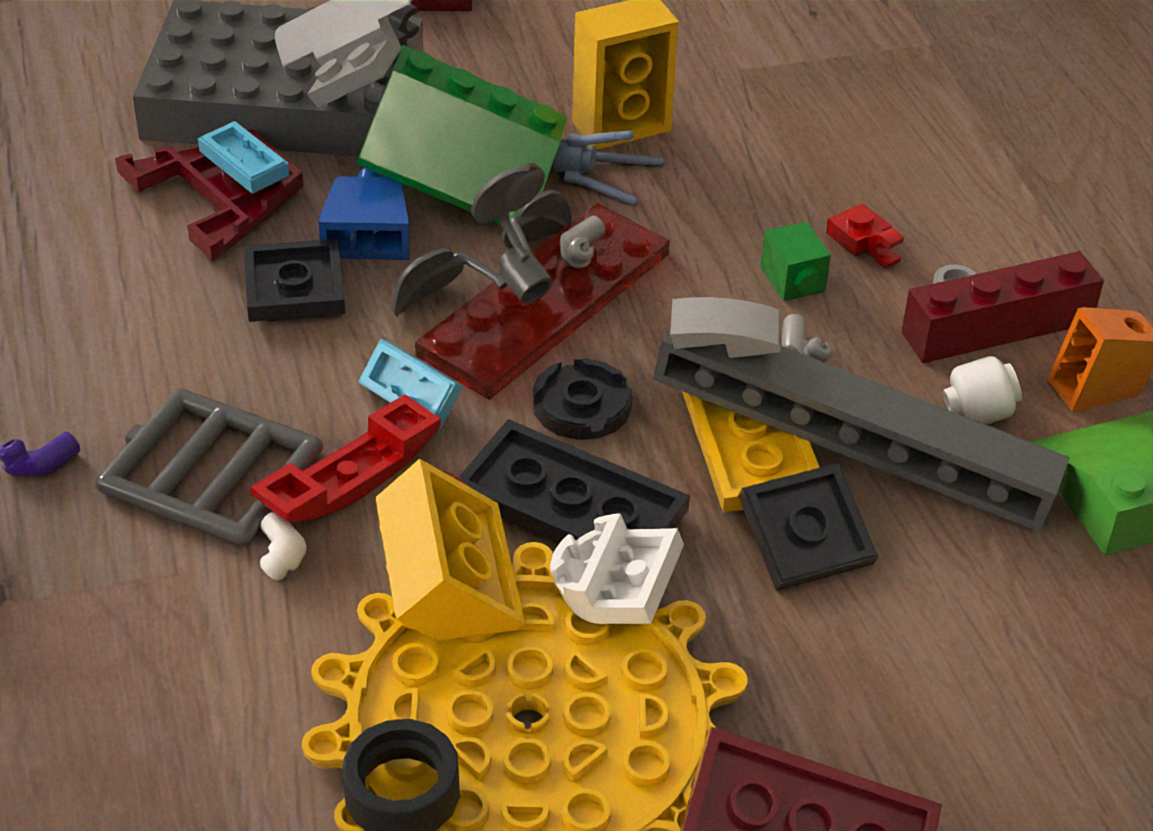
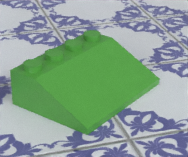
[1029,410,1153,556]

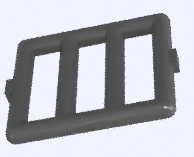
[96,389,323,545]

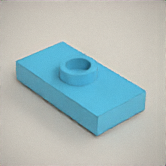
[198,121,290,194]
[358,339,463,430]

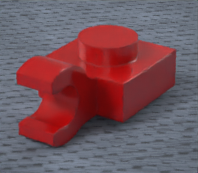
[826,203,904,268]

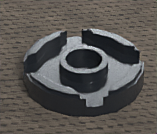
[533,359,632,440]

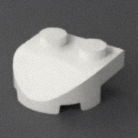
[550,514,684,624]

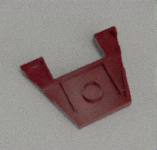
[115,129,304,261]

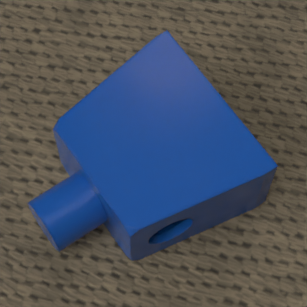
[318,168,410,260]

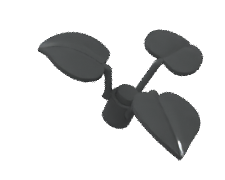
[392,163,572,317]

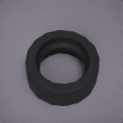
[342,719,460,831]

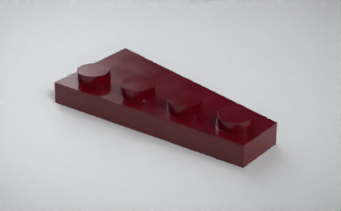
[680,726,942,831]

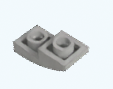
[670,297,781,358]

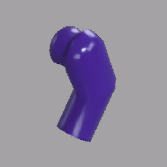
[0,431,81,476]

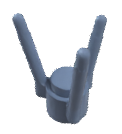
[554,131,665,205]

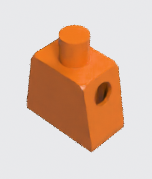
[1047,307,1153,412]

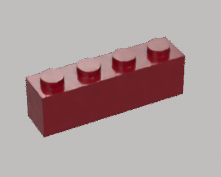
[901,251,1104,363]

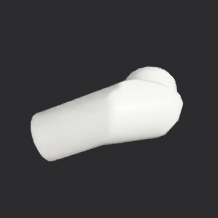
[260,512,307,580]

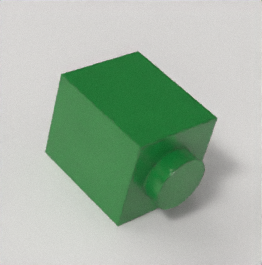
[760,221,831,301]

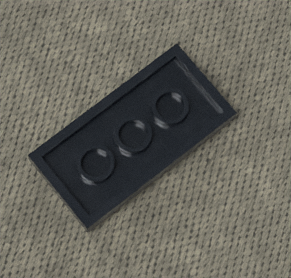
[456,419,690,543]

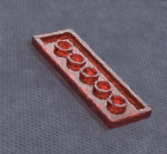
[415,203,670,400]

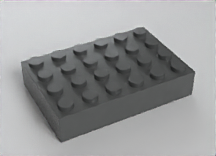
[133,0,423,156]

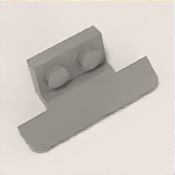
[275,0,412,108]

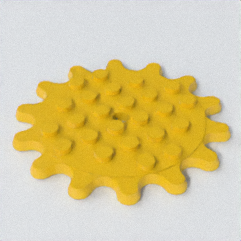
[302,542,748,831]

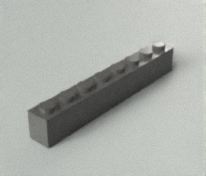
[653,329,1070,532]

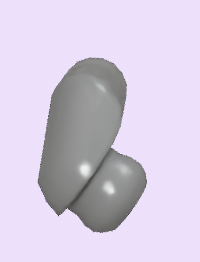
[559,215,605,269]
[782,314,832,362]

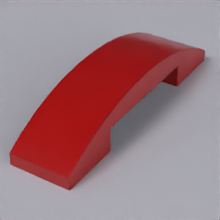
[250,394,441,522]

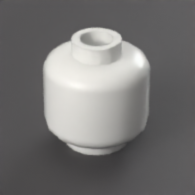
[943,356,1022,425]

